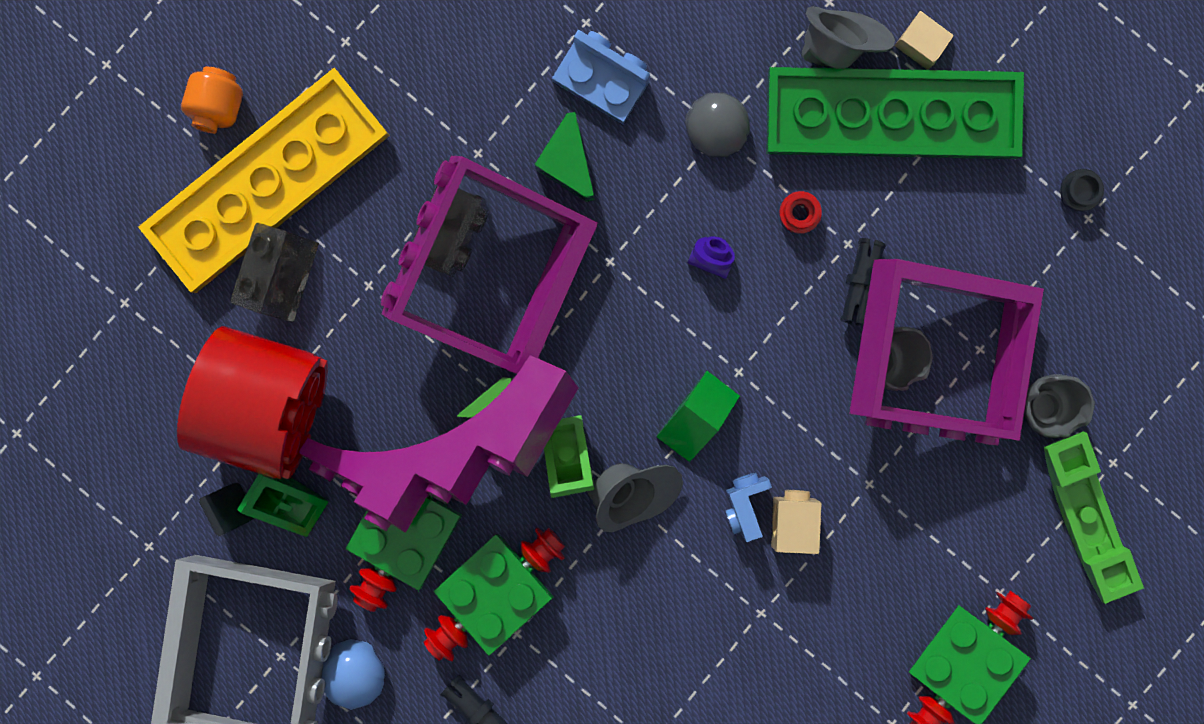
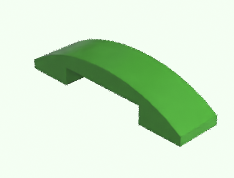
[1044,431,1144,604]

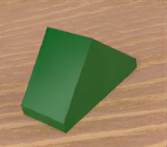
[534,112,594,202]
[656,370,740,462]
[237,474,328,537]

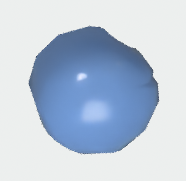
[321,639,385,710]

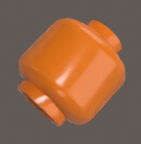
[181,66,243,134]

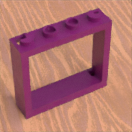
[381,156,598,374]
[849,259,1044,446]

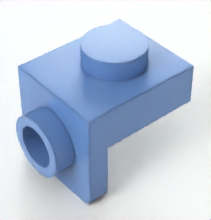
[725,473,772,542]

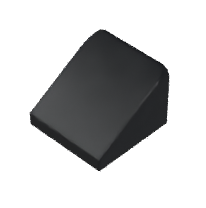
[199,482,255,537]

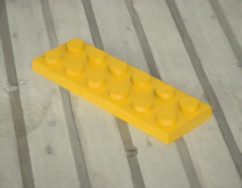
[138,68,390,293]

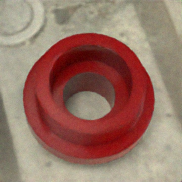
[779,191,822,234]

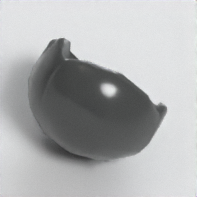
[685,92,750,157]
[884,327,933,391]
[1024,374,1095,438]

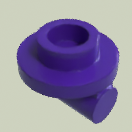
[687,236,735,279]

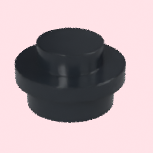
[1060,169,1104,211]

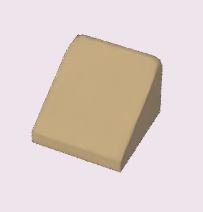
[894,11,954,70]

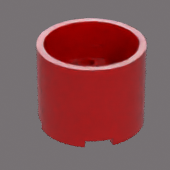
[177,326,328,479]

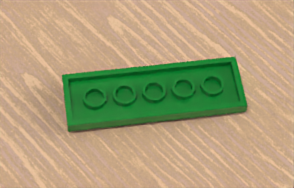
[766,67,1024,159]

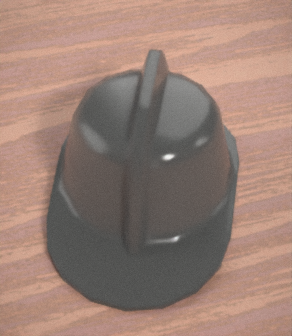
[801,6,895,69]
[587,463,683,532]

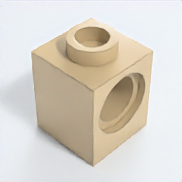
[771,490,821,554]

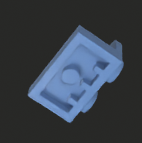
[552,30,650,125]

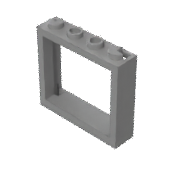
[151,555,338,724]

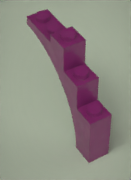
[299,355,579,533]

